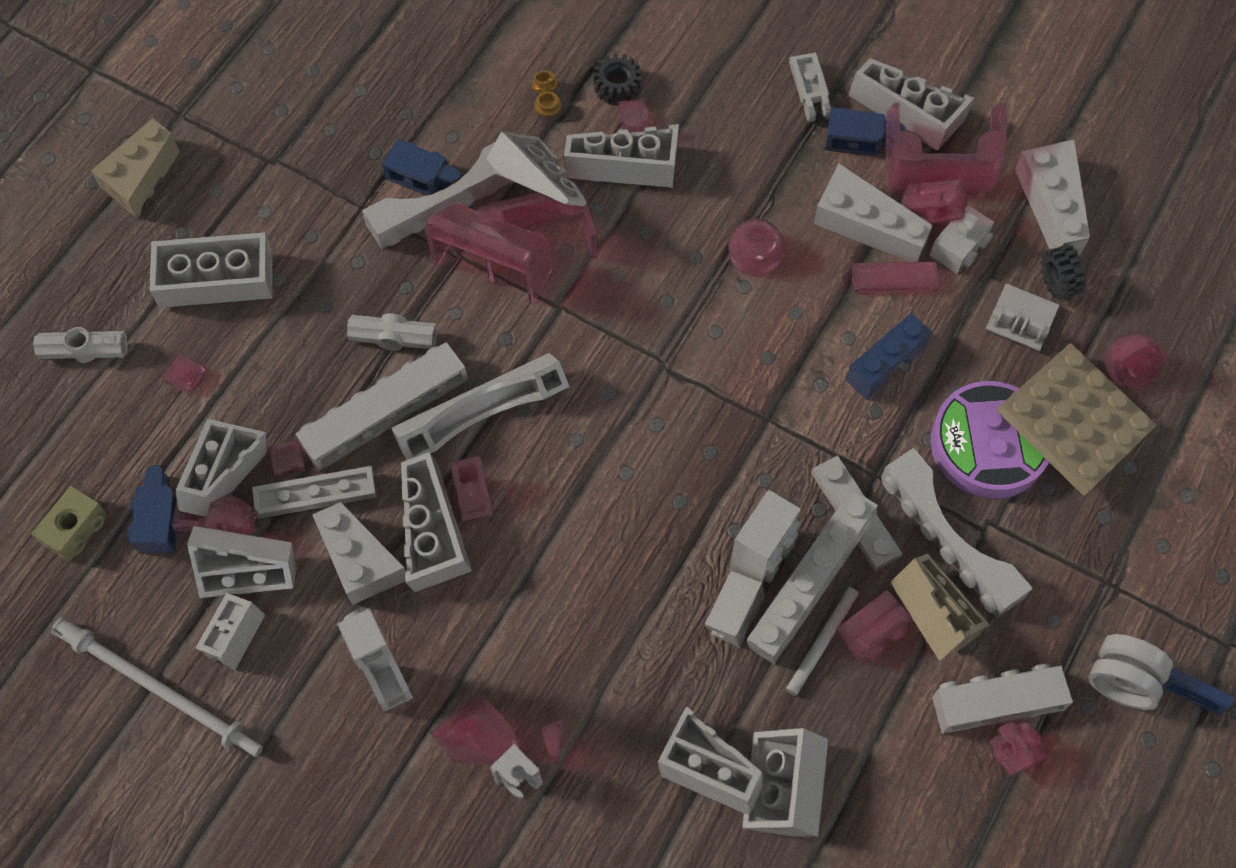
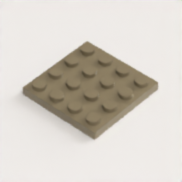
[996,343,1157,496]

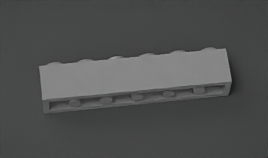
[296,342,468,472]
[747,489,878,665]

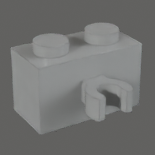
[929,204,994,274]

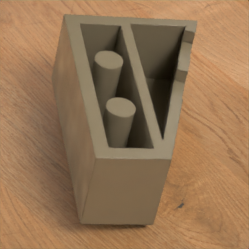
[91,118,180,219]
[890,554,989,661]

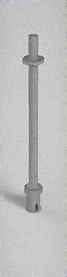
[51,617,263,757]

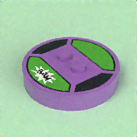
[930,381,1049,499]

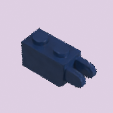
[825,108,906,156]
[382,139,461,196]
[127,465,179,553]

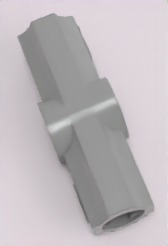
[347,313,437,351]
[33,327,128,363]

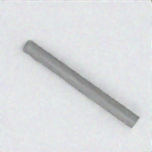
[786,587,859,696]

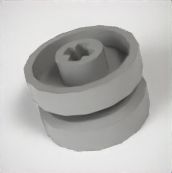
[1088,634,1173,710]

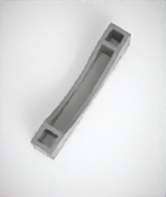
[362,142,514,249]
[391,353,570,460]
[881,448,1033,618]
[337,608,413,712]

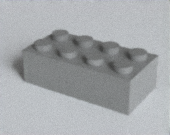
[150,232,272,308]

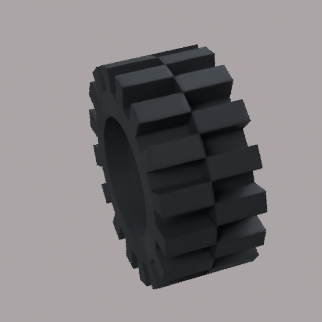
[593,53,641,105]
[1041,244,1087,300]

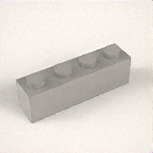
[932,664,1073,734]

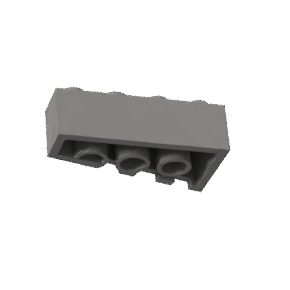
[401,452,472,592]

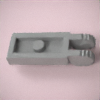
[789,53,831,122]

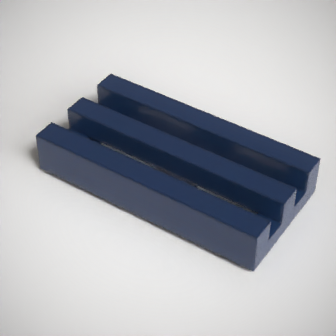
[1162,667,1235,715]

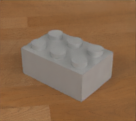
[729,489,802,585]

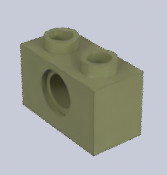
[31,486,108,562]

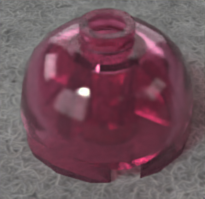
[728,219,784,276]
[1105,332,1168,390]

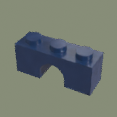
[846,313,932,400]

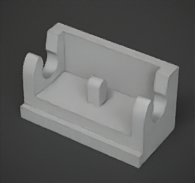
[705,571,765,648]
[196,593,265,670]
[490,744,542,799]

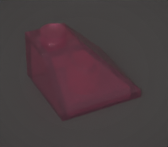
[430,694,522,765]

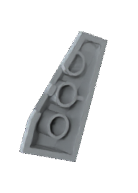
[486,132,587,206]

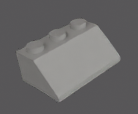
[742,728,828,837]

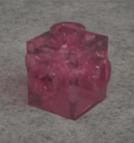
[203,493,258,536]
[989,721,1048,776]

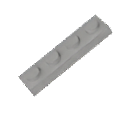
[811,455,902,571]
[252,466,377,519]

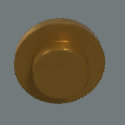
[531,71,558,94]
[534,91,561,117]

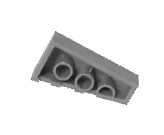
[848,58,974,151]
[564,124,679,188]
[1015,140,1090,255]
[814,163,933,265]

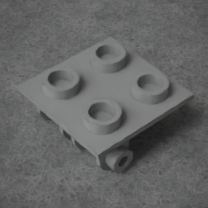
[985,283,1059,351]

